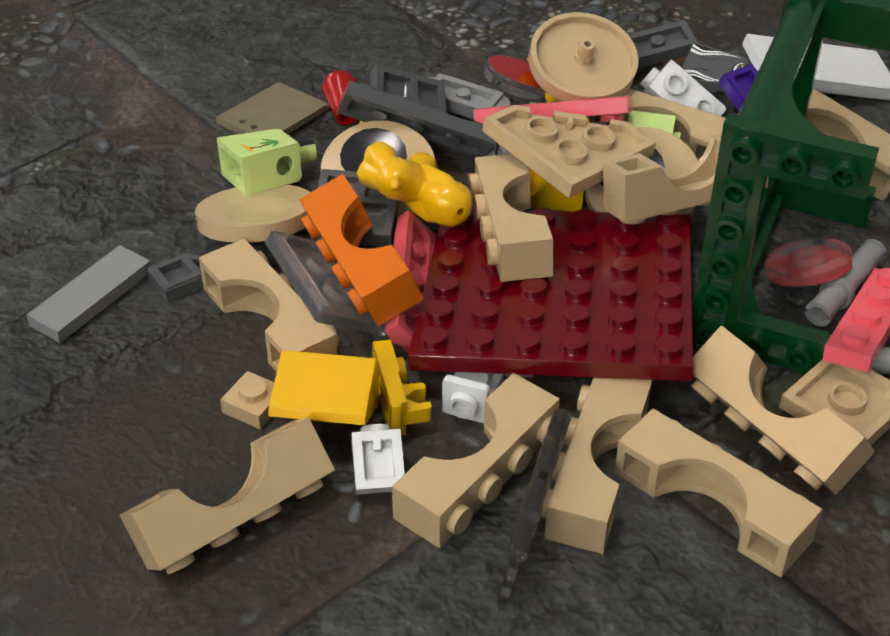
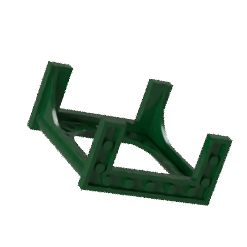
[692,0,890,374]

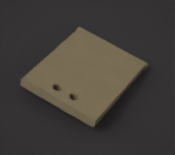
[216,82,330,135]

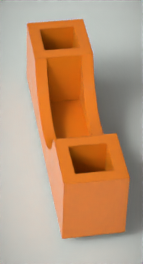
[299,174,424,327]

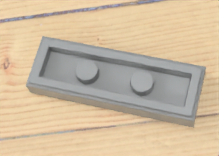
[26,245,151,343]

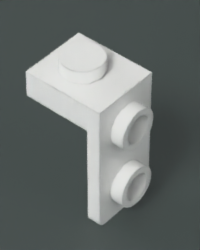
[640,59,726,116]

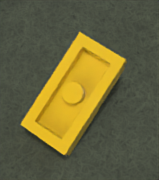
[372,339,432,435]

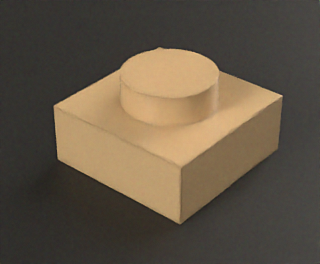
[220,371,274,429]

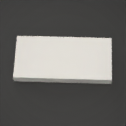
[742,34,890,101]

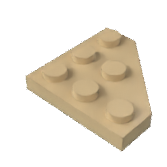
[482,105,656,198]

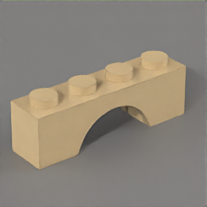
[587,88,726,161]
[806,88,890,202]
[603,134,768,224]
[468,154,553,282]
[199,238,340,372]
[691,326,875,496]
[392,373,561,549]
[538,377,652,554]
[614,409,822,578]
[119,417,335,574]

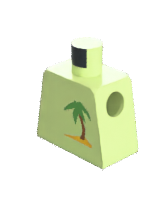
[217,129,317,196]

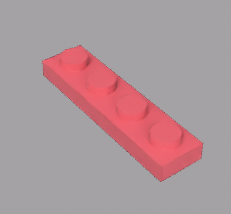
[473,95,633,124]
[384,210,436,352]
[823,268,890,373]

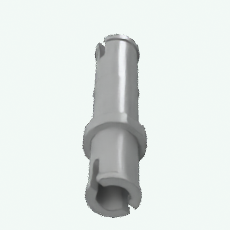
[805,239,887,327]

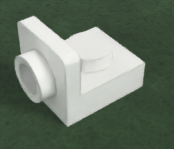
[442,372,504,423]
[351,424,405,495]

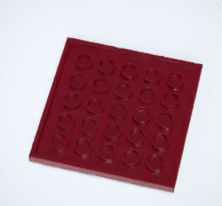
[408,208,693,381]

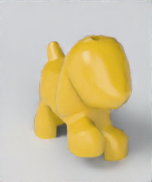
[357,142,474,227]

